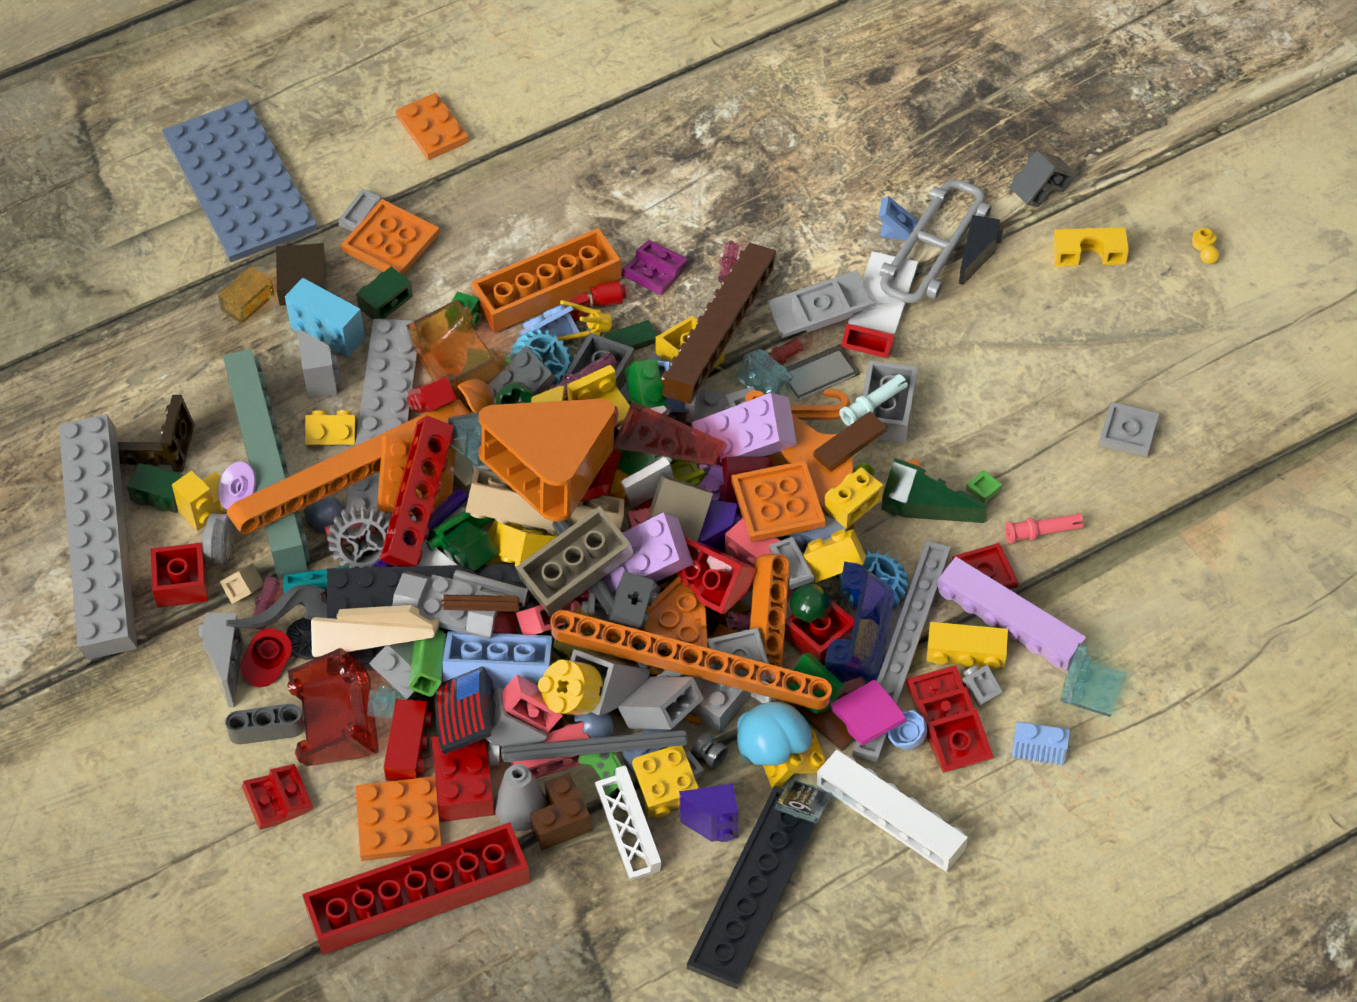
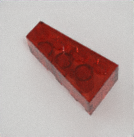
[613,401,728,467]

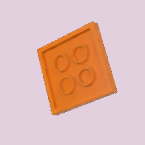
[341,199,440,275]
[377,436,456,515]
[731,460,826,542]
[355,776,442,861]

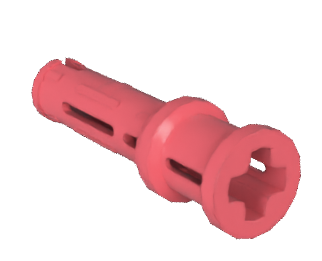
[1005,513,1083,544]

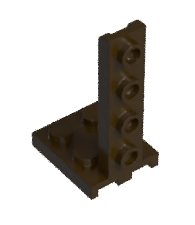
[118,395,195,472]

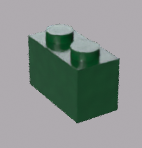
[356,267,413,320]
[127,463,184,513]
[441,521,499,571]

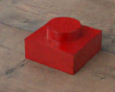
[565,292,591,322]

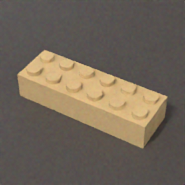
[466,467,624,535]

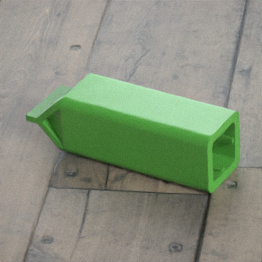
[409,627,447,696]

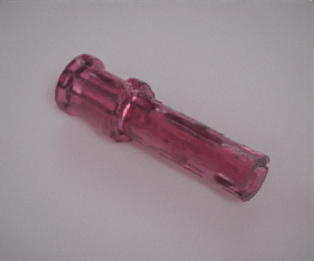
[548,352,617,401]

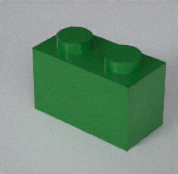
[625,359,667,415]

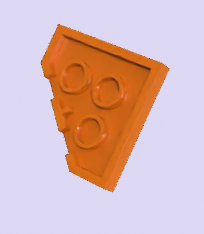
[639,577,708,664]

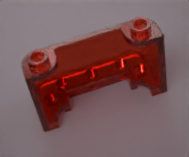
[287,648,379,766]

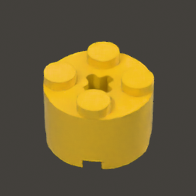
[538,660,603,715]

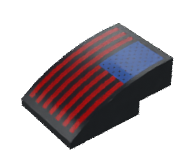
[435,666,496,755]

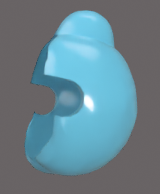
[737,701,812,765]

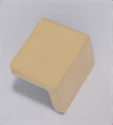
[220,563,265,604]

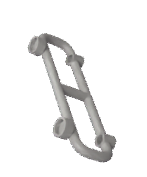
[879,180,992,303]

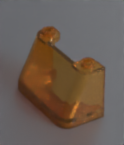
[406,299,506,406]

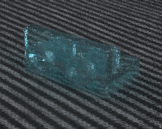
[736,349,794,395]

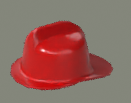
[240,628,292,687]

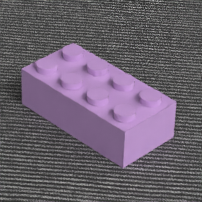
[692,393,797,472]
[588,512,693,603]

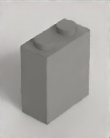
[618,677,704,730]

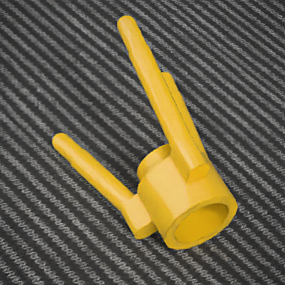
[556,300,612,341]

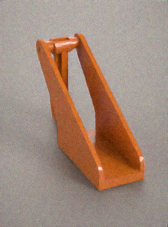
[745,389,854,531]

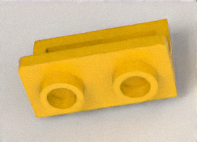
[305,411,357,445]

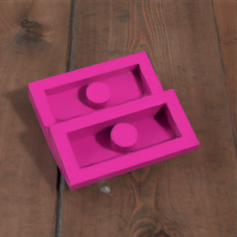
[831,680,906,746]

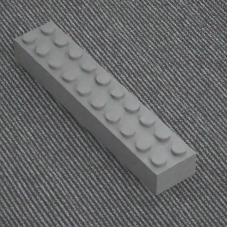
[59,414,137,660]

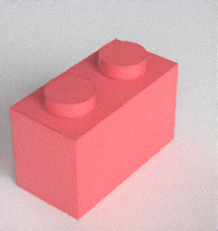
[501,674,563,733]

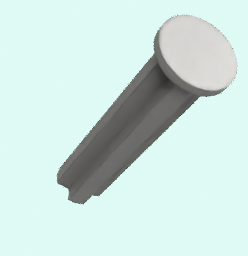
[453,570,530,607]

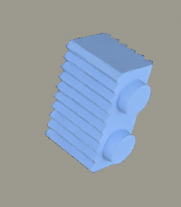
[1012,721,1070,766]

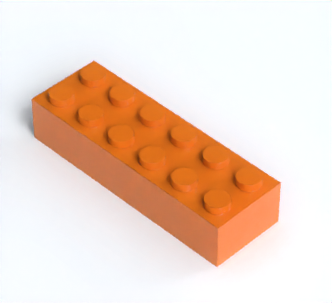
[471,228,622,333]

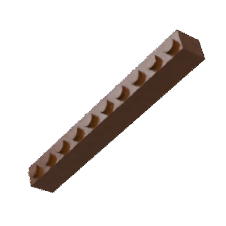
[661,242,776,404]

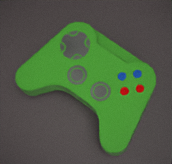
[578,752,622,796]

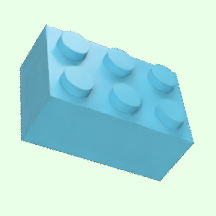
[285,278,365,358]

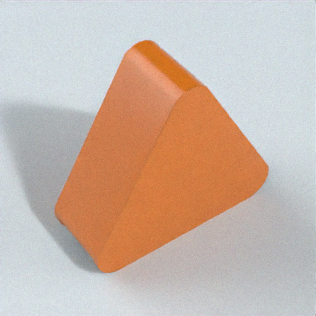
[478,399,615,521]

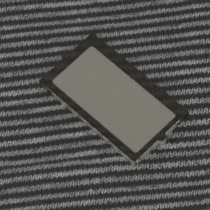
[778,344,860,402]

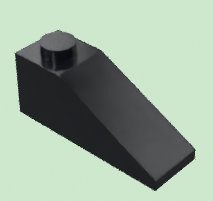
[959,215,1004,285]

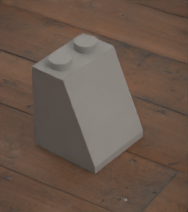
[570,649,650,716]

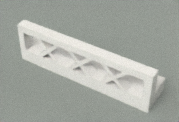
[595,765,661,881]

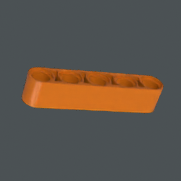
[750,554,789,682]

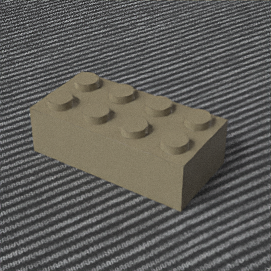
[515,506,634,616]

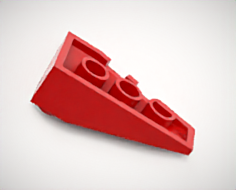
[676,535,757,614]

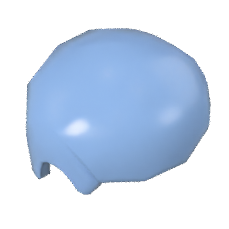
[888,710,928,750]

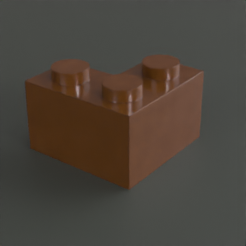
[530,773,591,851]

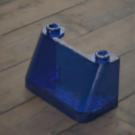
[825,561,894,684]

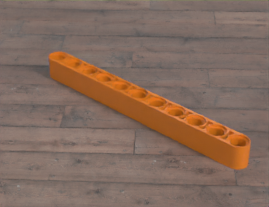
[227,399,475,534]
[551,610,832,710]

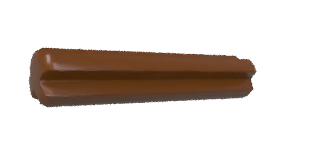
[441,594,520,612]

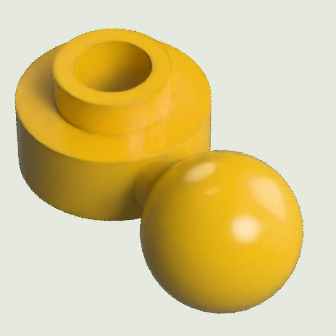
[1192,228,1219,264]

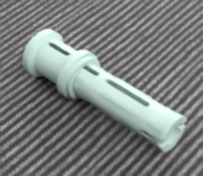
[839,374,908,426]

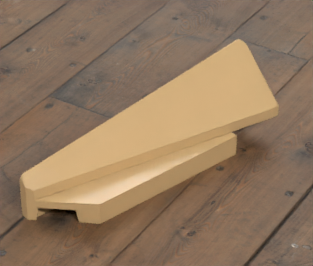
[311,605,440,657]

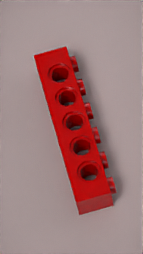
[379,415,454,567]

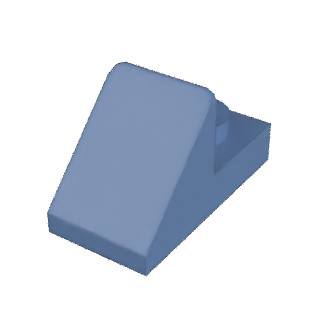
[879,196,919,240]

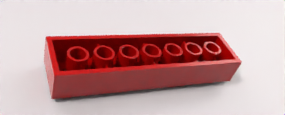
[302,822,530,955]

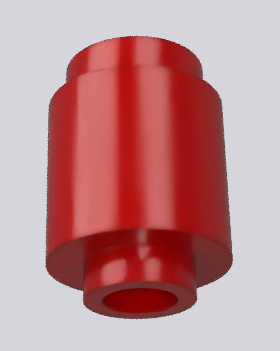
[591,280,627,307]

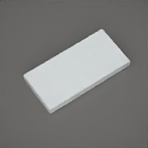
[848,251,918,336]

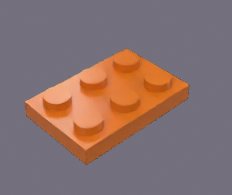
[396,92,469,160]

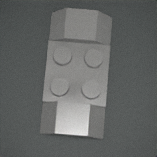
[768,270,875,338]
[392,572,507,640]

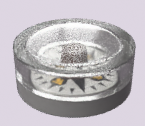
[202,513,236,565]

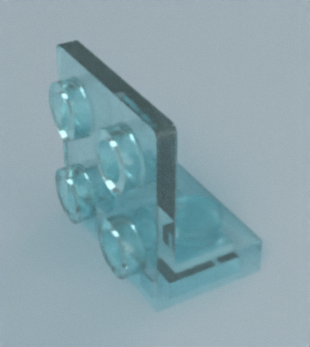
[1060,643,1126,717]

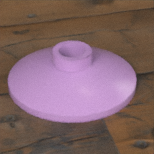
[218,462,256,510]

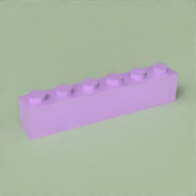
[937,557,1086,671]

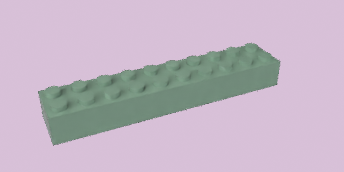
[223,349,311,580]

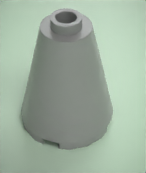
[494,764,548,831]

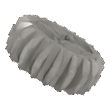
[327,504,390,568]

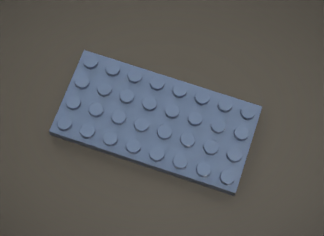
[162,99,318,263]

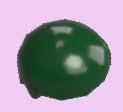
[496,382,535,405]
[790,584,832,623]

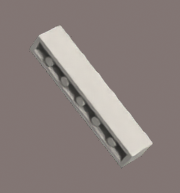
[817,750,968,872]

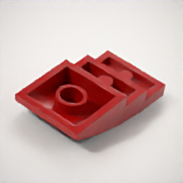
[906,665,994,773]

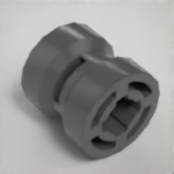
[691,732,728,769]

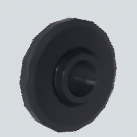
[286,617,321,660]

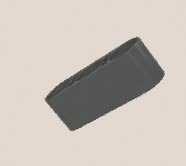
[225,704,305,744]

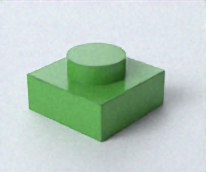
[966,470,1002,503]

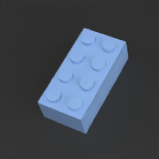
[443,631,552,690]

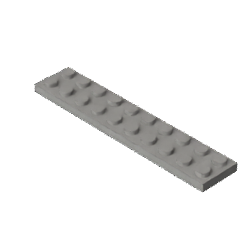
[345,319,422,519]

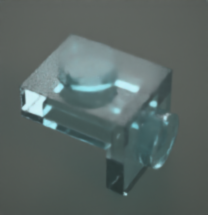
[367,686,400,718]

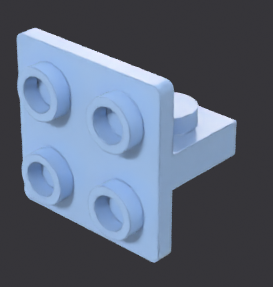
[518,304,579,337]

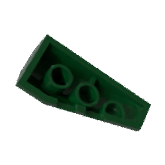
[881,458,988,523]

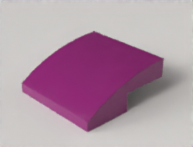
[621,240,689,295]

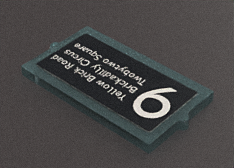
[775,779,832,823]

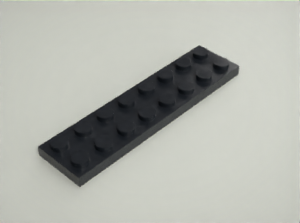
[687,786,824,989]

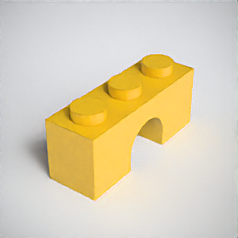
[1052,227,1129,267]

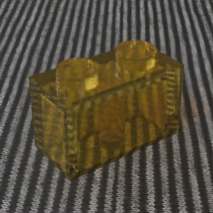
[218,266,275,324]

